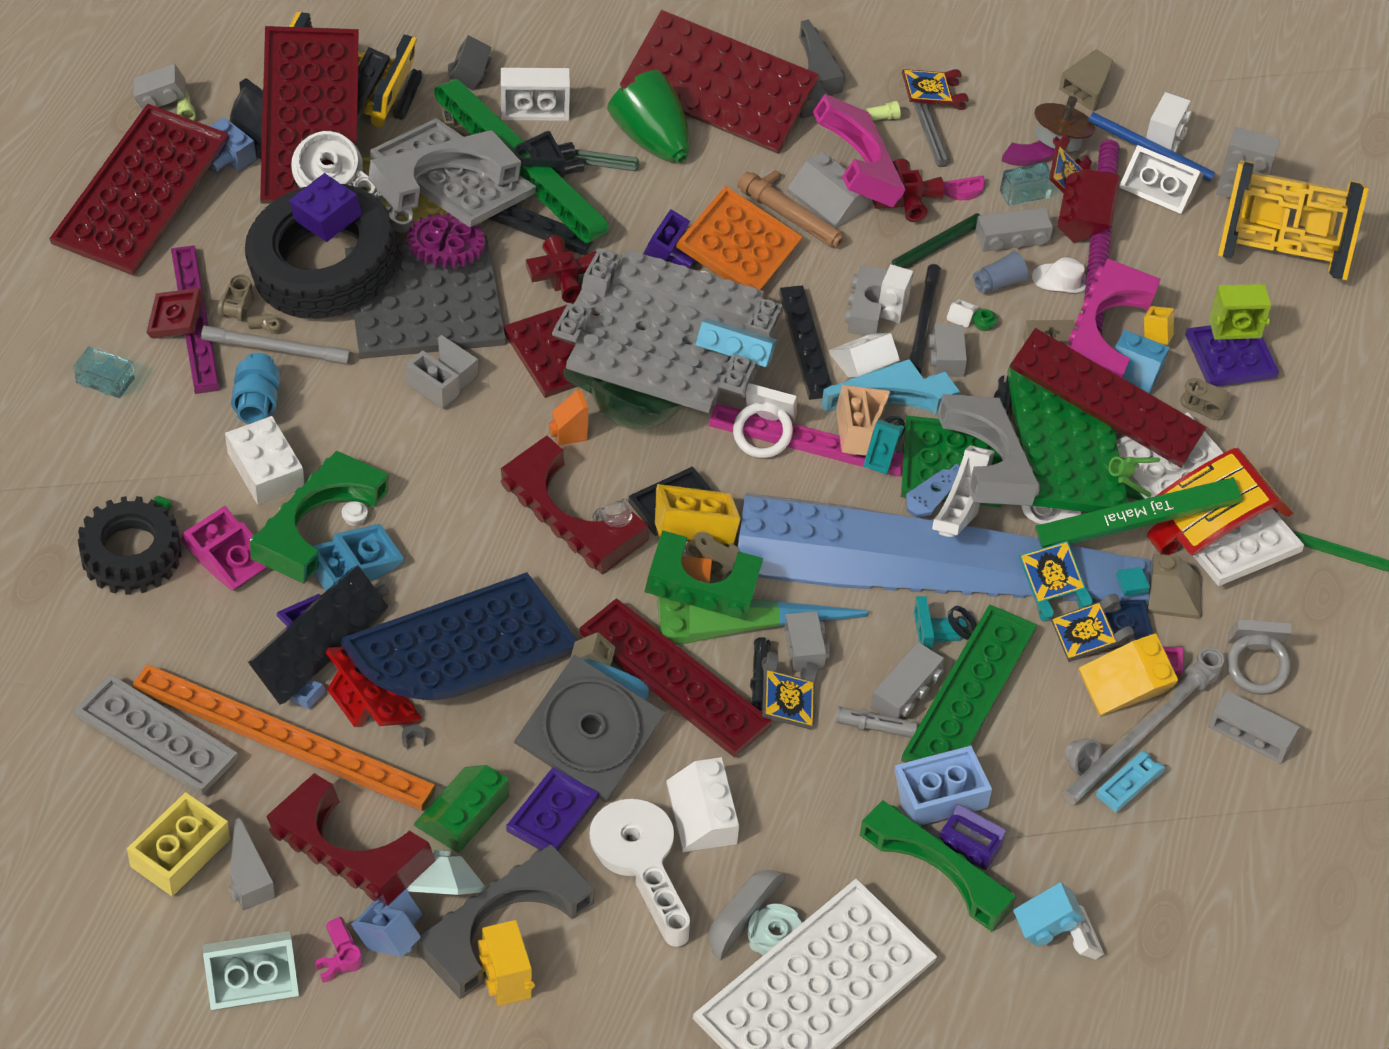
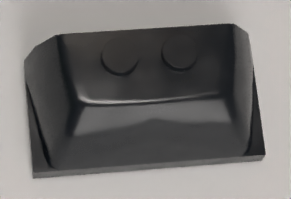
[230,78,263,159]

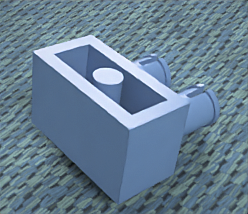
[209,117,257,173]

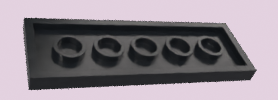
[248,565,389,705]

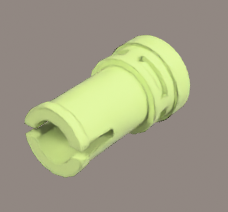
[176,91,196,120]
[866,101,900,121]

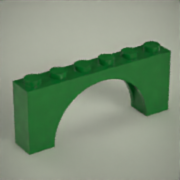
[249,450,389,584]

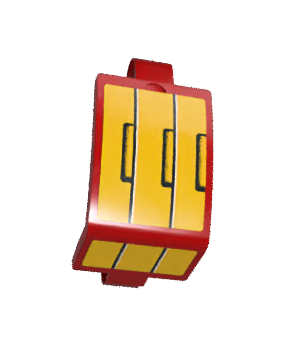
[1147,448,1294,556]

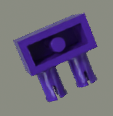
[643,209,695,268]

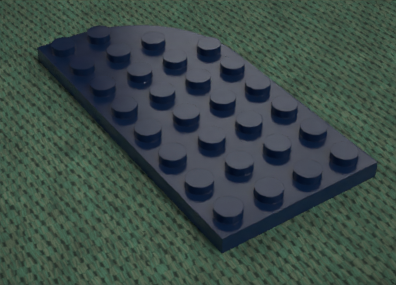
[341,572,578,700]

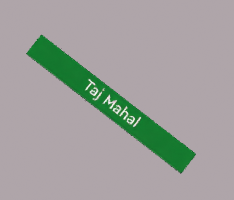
[1035,477,1242,548]

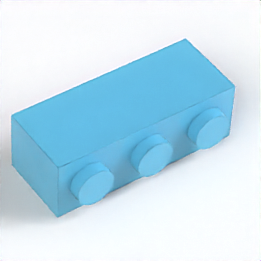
[695,318,777,367]

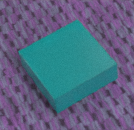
[1116,567,1150,596]

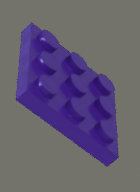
[1185,325,1279,386]

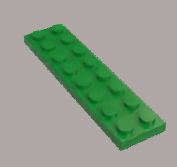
[901,604,1037,763]

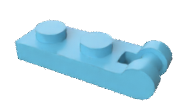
[1096,750,1165,813]

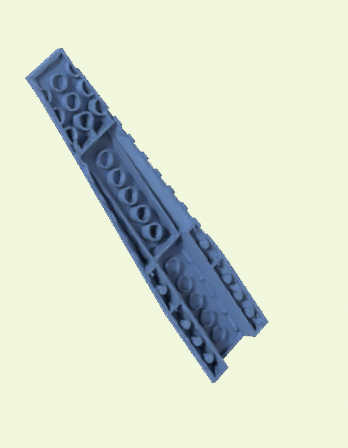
[738,493,1150,605]

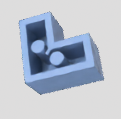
[351,889,423,957]

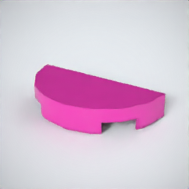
[944,175,985,200]

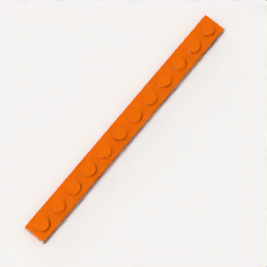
[133,664,435,811]

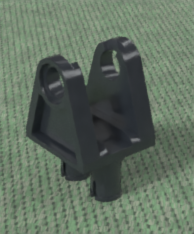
[513,131,584,178]

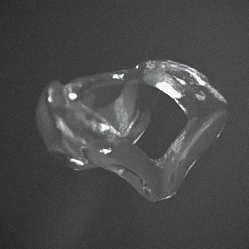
[592,498,632,527]

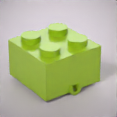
[1209,284,1271,340]

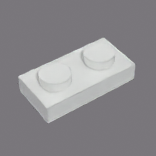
[1070,905,1104,960]

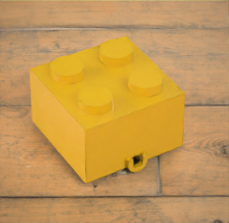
[478,920,535,1007]

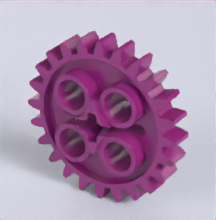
[407,212,486,269]

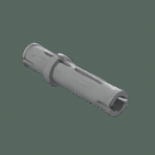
[835,706,918,738]

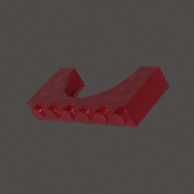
[501,435,649,575]
[266,773,436,906]

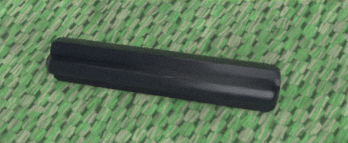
[393,69,422,120]

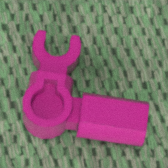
[315,917,363,982]

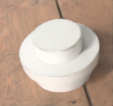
[342,501,368,526]

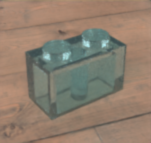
[1000,162,1053,206]
[73,346,135,399]

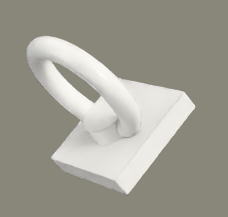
[733,383,797,458]

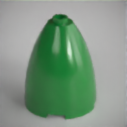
[607,70,689,163]

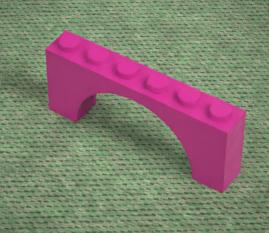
[813,94,906,207]
[1066,258,1161,378]

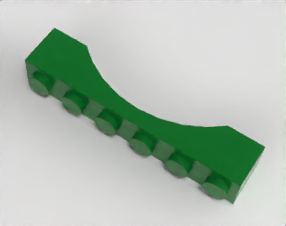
[859,800,1016,932]

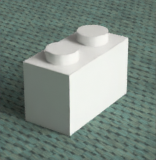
[879,264,913,323]

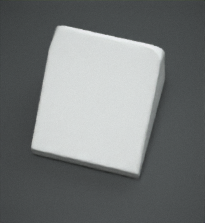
[947,299,979,327]

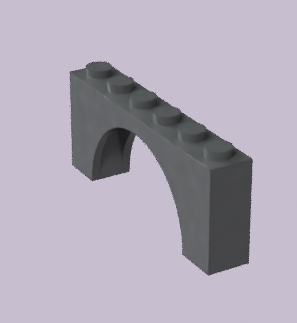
[417,844,594,999]

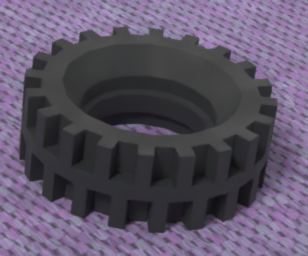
[78,496,182,595]

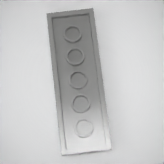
[74,674,238,796]

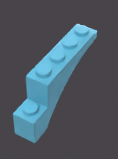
[822,359,960,415]

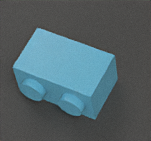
[1013,882,1085,947]

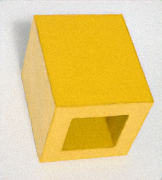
[1144,306,1174,345]

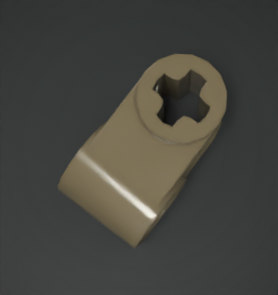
[217,274,253,321]
[1180,378,1231,420]

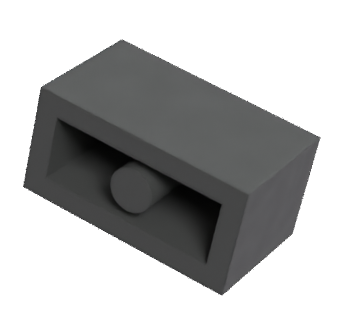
[449,35,492,90]

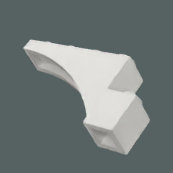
[932,446,994,537]

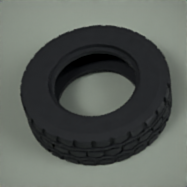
[245,184,399,319]

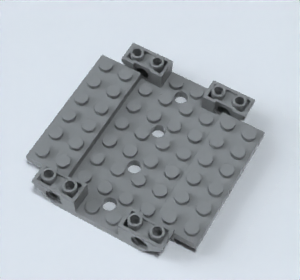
[552,248,782,413]

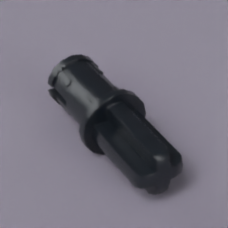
[994,375,1012,415]

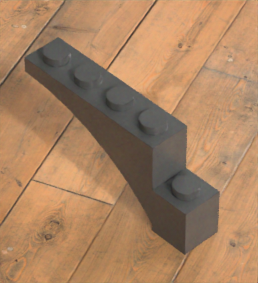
[799,19,845,119]

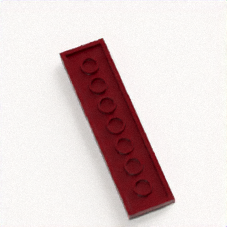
[1009,328,1207,468]
[579,598,772,758]

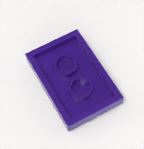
[506,767,599,851]

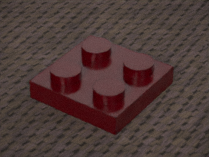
[146,288,204,338]

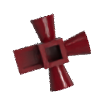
[872,159,944,222]
[526,236,597,303]

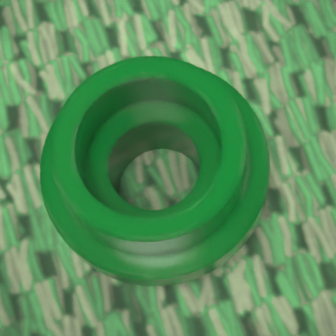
[973,309,997,331]

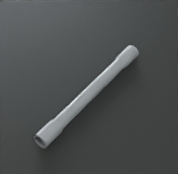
[201,325,350,364]

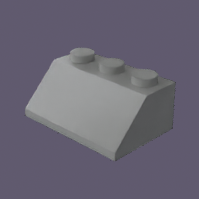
[787,151,869,228]

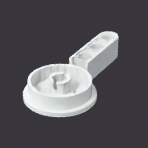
[291,131,413,233]
[590,799,690,947]

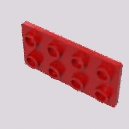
[326,647,422,727]

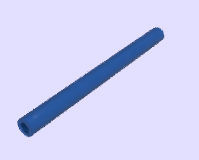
[1088,112,1215,182]

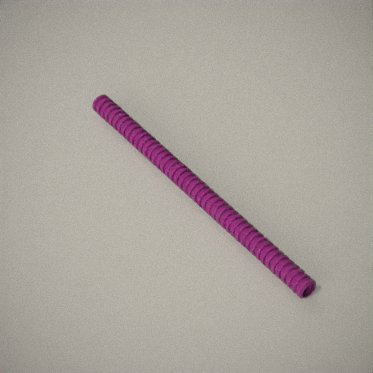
[1083,140,1120,336]

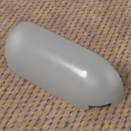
[708,870,785,960]

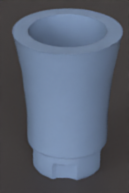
[973,251,1028,294]

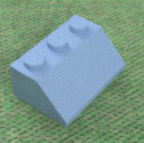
[894,746,992,825]

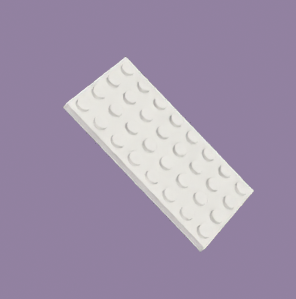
[1116,412,1304,586]
[692,879,937,1049]

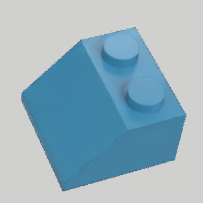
[1114,330,1170,394]

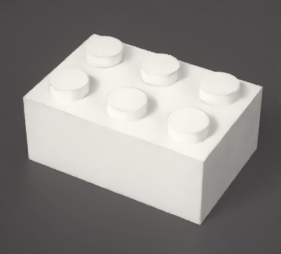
[501,68,570,121]
[225,416,304,505]

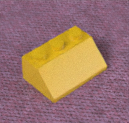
[655,484,741,545]

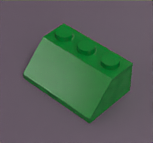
[414,765,509,854]

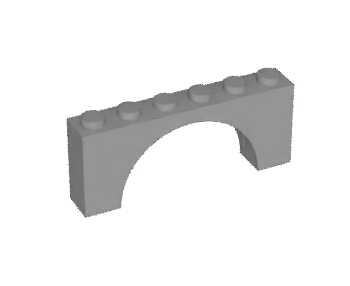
[368,130,521,212]
[937,394,1040,506]

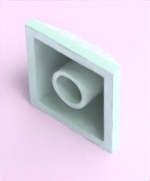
[407,850,485,895]

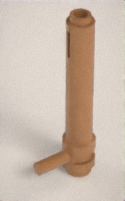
[737,170,845,248]

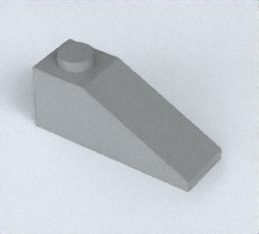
[228,818,275,911]

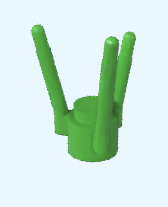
[1108,456,1160,497]

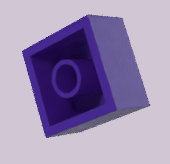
[289,173,362,242]

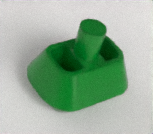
[154,496,173,511]

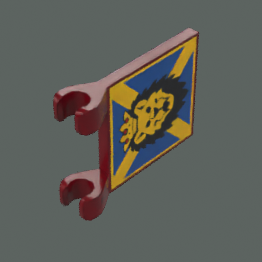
[902,69,969,110]
[1049,133,1092,194]

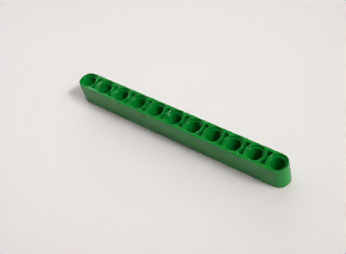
[434,79,609,243]

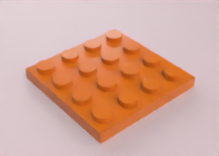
[676,185,803,290]

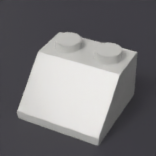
[829,333,900,377]

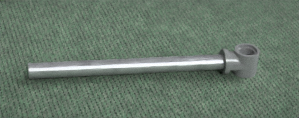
[1063,647,1224,805]

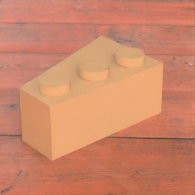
[836,385,890,455]

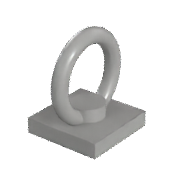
[1227,619,1291,694]

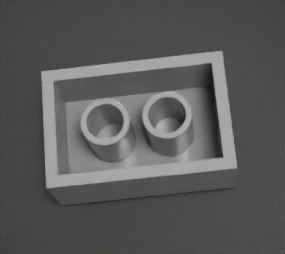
[1216,127,1280,202]

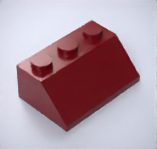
[1057,168,1120,243]

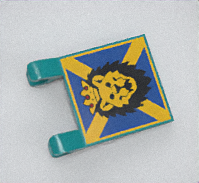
[1019,541,1092,621]

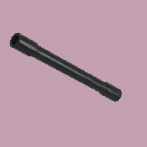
[909,264,941,374]

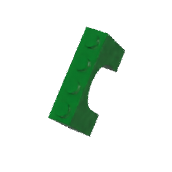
[644,530,763,620]

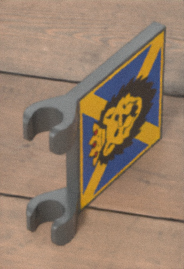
[1051,594,1135,662]
[762,652,817,730]

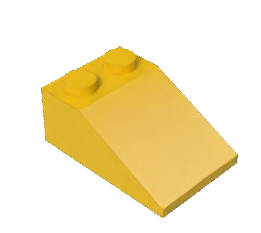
[1078,633,1178,716]

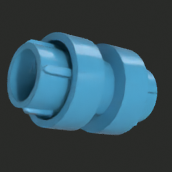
[231,353,281,424]

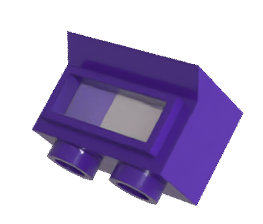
[939,804,1006,870]

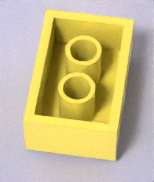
[127,792,230,897]

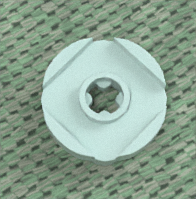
[747,904,803,955]

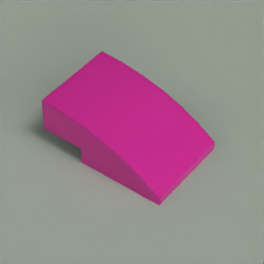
[181,506,268,591]

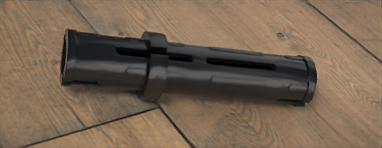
[750,637,771,711]

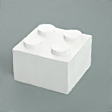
[1146,92,1192,153]

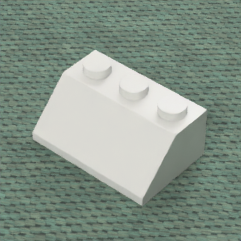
[1119,145,1204,214]
[666,757,739,852]

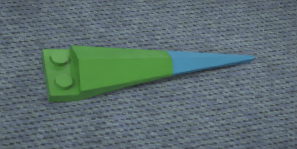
[657,597,869,644]

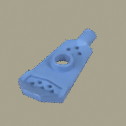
[906,464,960,518]

